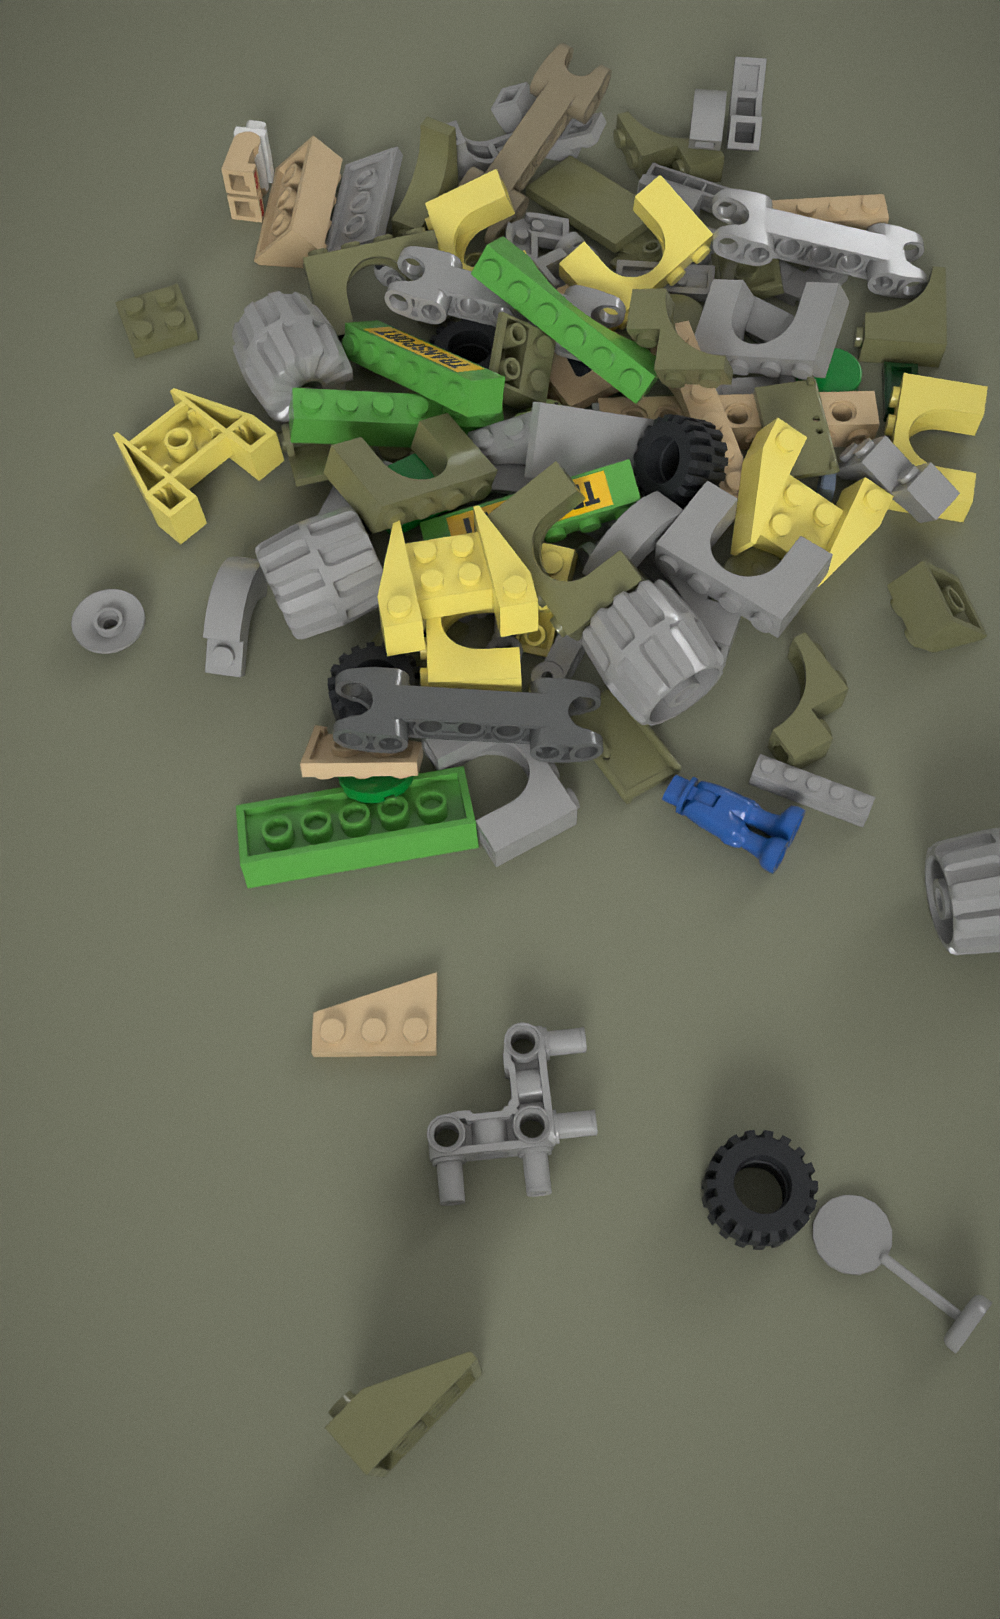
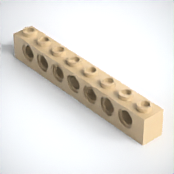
[598,391,880,450]

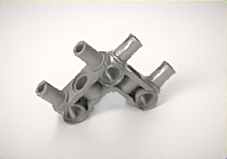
[427,1022,597,1206]

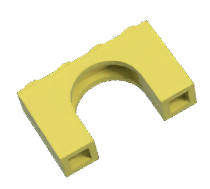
[425,169,527,271]
[559,175,713,331]
[884,373,988,522]
[420,608,522,692]

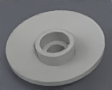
[71,589,145,654]

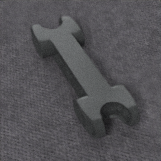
[333,667,603,763]

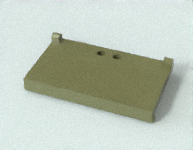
[753,375,840,479]
[570,689,682,804]

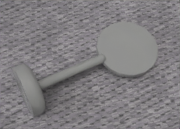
[812,1195,992,1354]

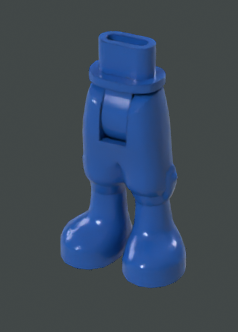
[662,774,806,874]

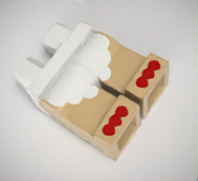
[221,120,274,223]

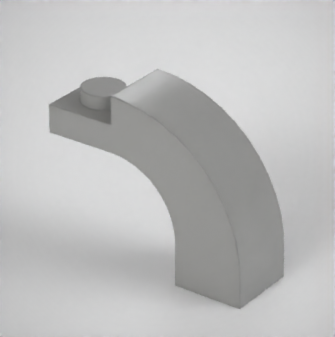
[491,82,607,161]
[582,491,683,576]
[203,556,267,677]

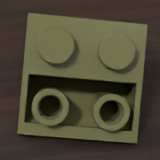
[489,312,556,410]

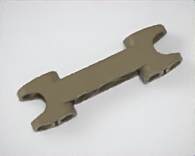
[457,43,612,244]

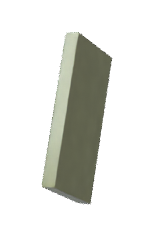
[526,155,649,253]

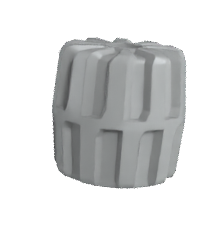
[232,291,353,424]
[255,506,383,639]
[581,579,726,726]
[925,828,1000,955]

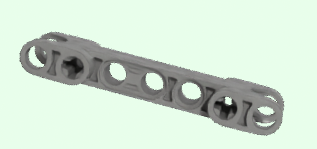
[712,188,928,299]
[384,246,626,361]

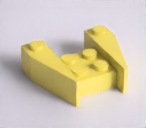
[113,388,285,544]
[730,418,894,587]
[377,506,538,656]

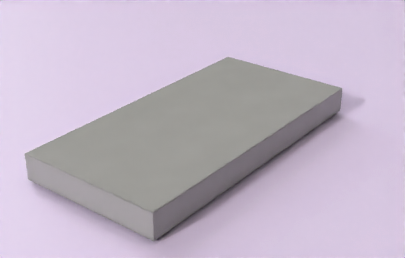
[326,147,403,252]
[524,402,655,491]

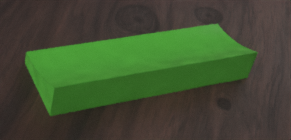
[236,766,479,888]

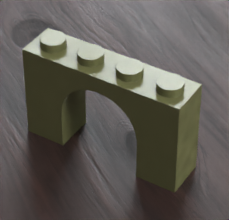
[303,227,450,342]
[324,413,498,534]
[487,461,645,641]

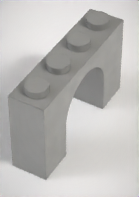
[695,279,850,380]
[655,481,833,638]
[421,738,580,867]

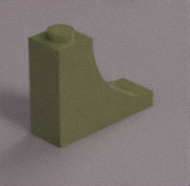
[391,116,458,238]
[853,266,947,368]

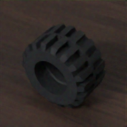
[429,318,496,369]
[633,414,728,510]
[327,642,421,721]
[701,1130,818,1250]

